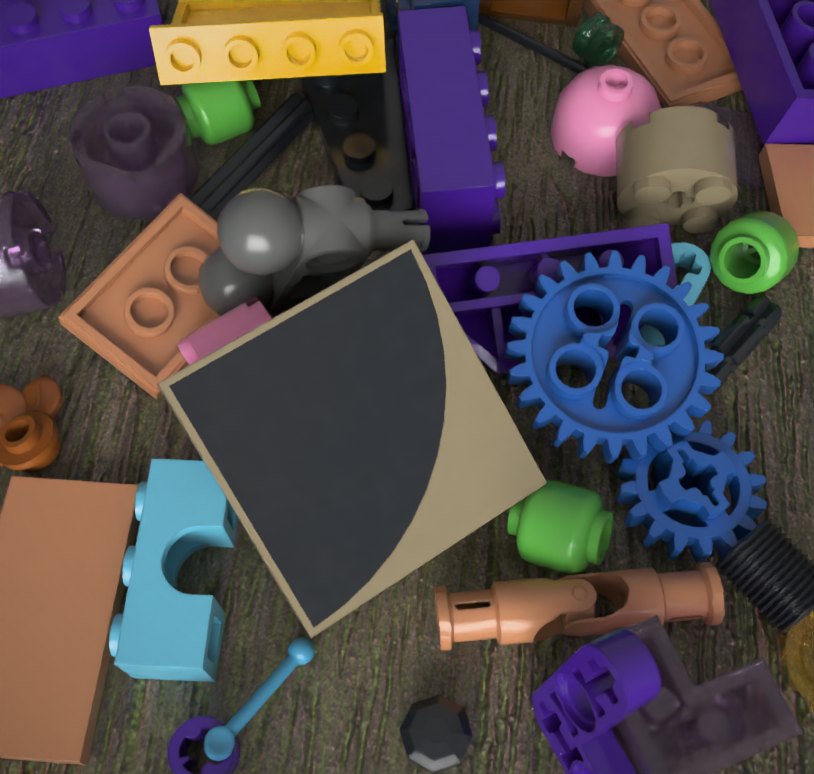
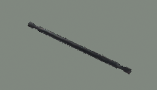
[478,12,664,108]

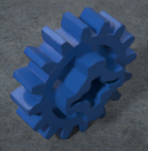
[615,420,767,563]

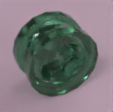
[572,13,624,68]

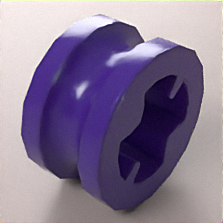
[168,716,241,774]

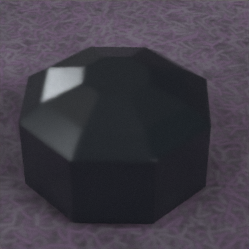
[400,695,473,774]

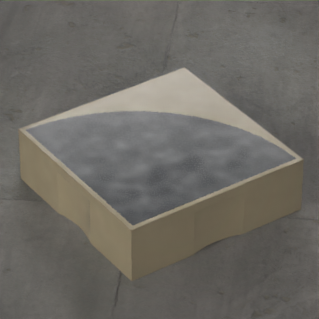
[157,239,547,638]

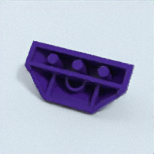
[422,223,677,374]

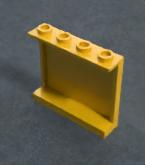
[149,0,386,85]

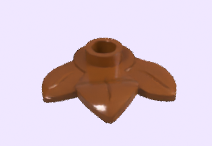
[0,374,63,473]

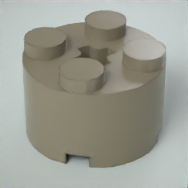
[616,106,738,234]

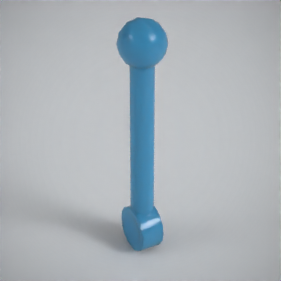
[204,637,315,761]

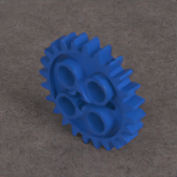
[504,251,724,463]

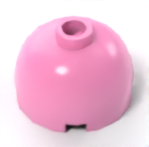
[550,65,661,177]

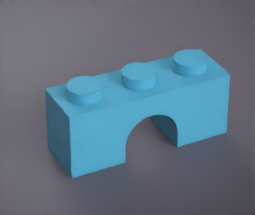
[109,458,238,682]

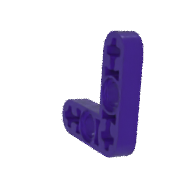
[532,627,661,774]

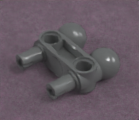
[198,185,430,316]

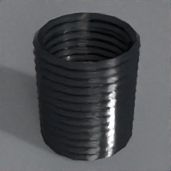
[716,518,814,634]

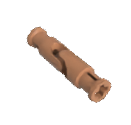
[434,562,725,651]

